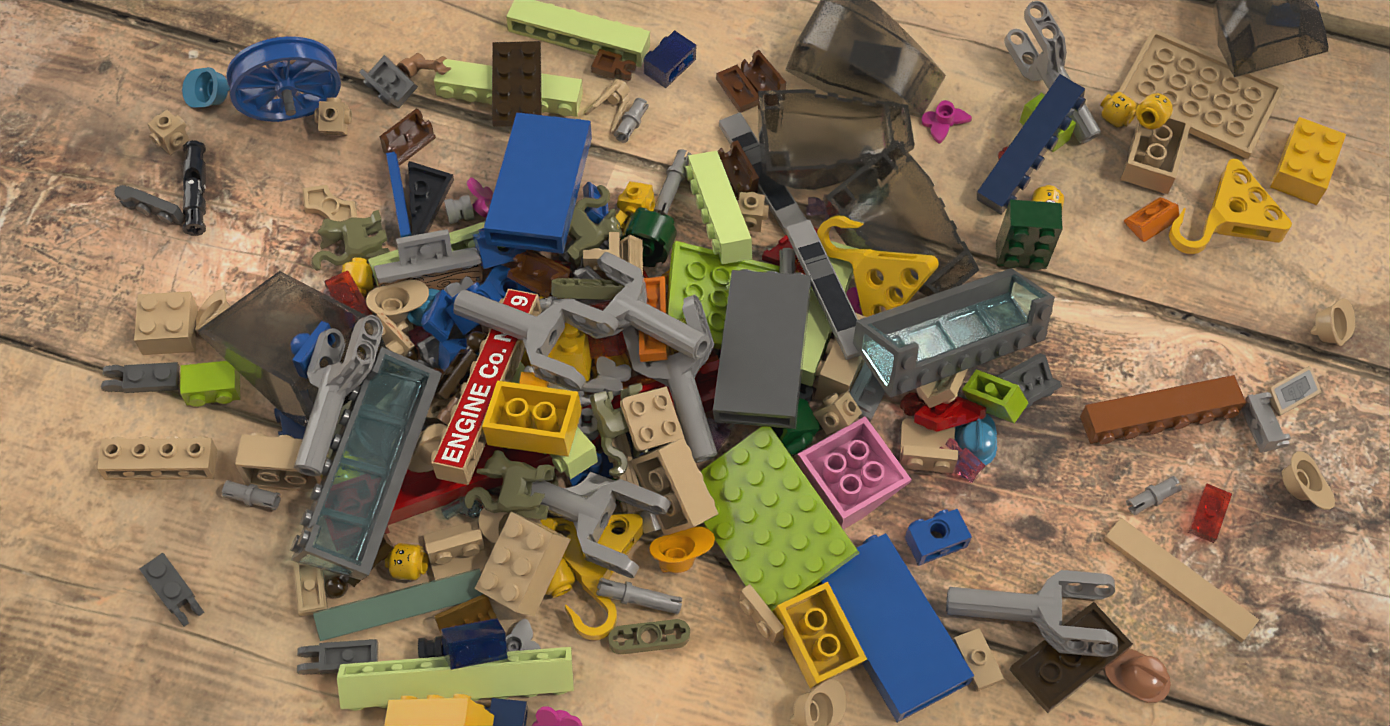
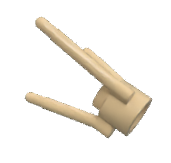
[584,79,630,133]

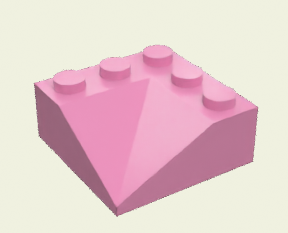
[796,416,912,530]

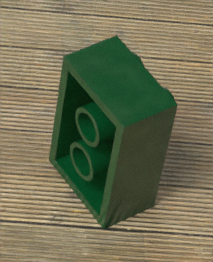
[996,199,1063,270]

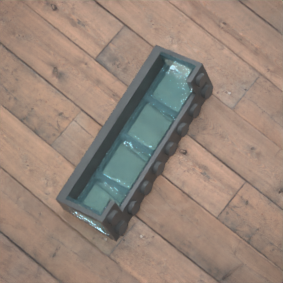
[853,268,1055,398]
[290,347,442,580]

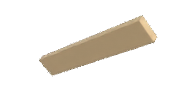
[1104,518,1259,643]

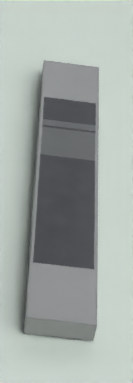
[719,112,807,235]
[785,220,872,360]

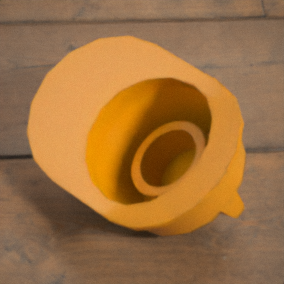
[649,527,715,573]

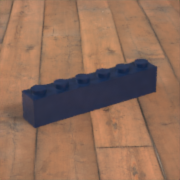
[977,74,1086,215]

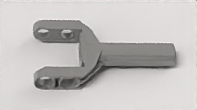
[1004,1,1101,144]
[558,252,710,360]
[453,290,619,392]
[622,295,717,463]
[294,315,383,476]
[531,479,671,578]
[946,570,1118,657]

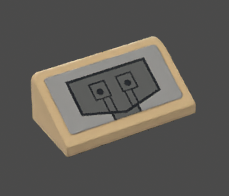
[1266,366,1321,416]

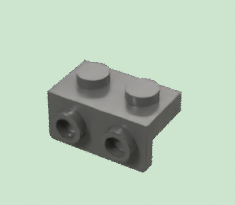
[359,55,418,108]
[998,353,1062,408]

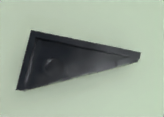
[408,161,454,236]

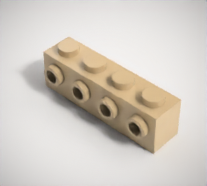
[97,436,217,480]

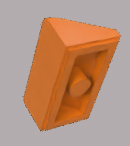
[1124,197,1180,242]

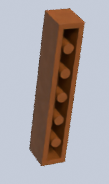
[1080,375,1246,445]

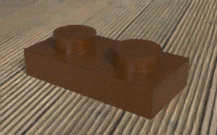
[716,65,761,113]

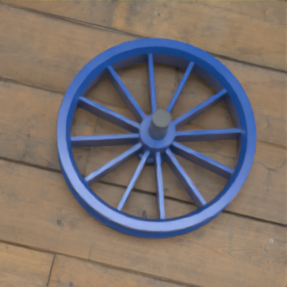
[226,37,341,122]

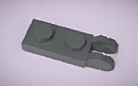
[114,184,185,226]
[101,362,180,393]
[139,553,205,627]
[297,639,378,675]

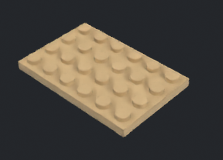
[1118,29,1285,159]

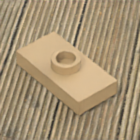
[293,557,328,617]
[953,628,1004,691]

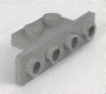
[374,229,481,283]

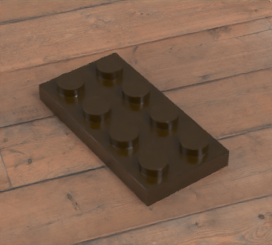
[492,41,542,127]
[1009,602,1133,713]

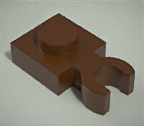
[591,49,636,81]

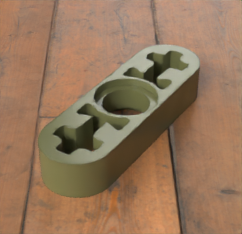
[551,278,625,300]
[608,619,690,654]

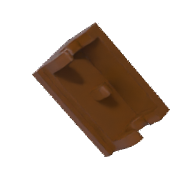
[741,50,787,108]
[379,108,436,166]
[718,140,759,200]
[507,249,570,298]

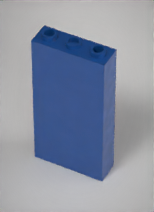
[484,113,592,254]
[816,533,974,723]

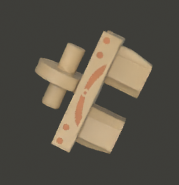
[366,312,415,363]

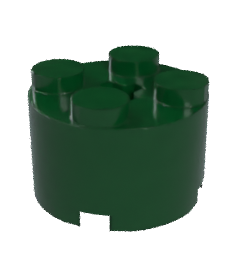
[620,207,677,267]

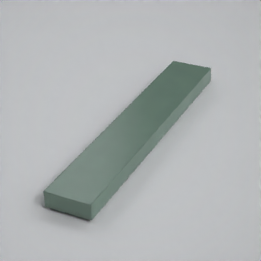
[313,568,483,641]

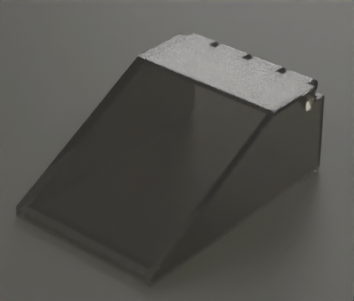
[198,271,391,428]

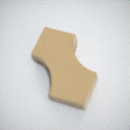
[302,185,357,221]

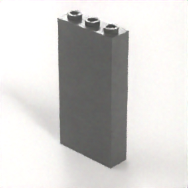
[713,269,811,429]

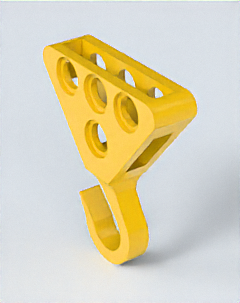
[1169,159,1292,254]
[817,216,939,317]
[540,514,643,640]

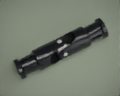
[183,140,206,236]

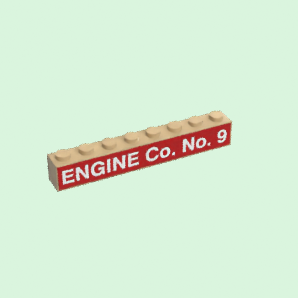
[431,289,542,485]

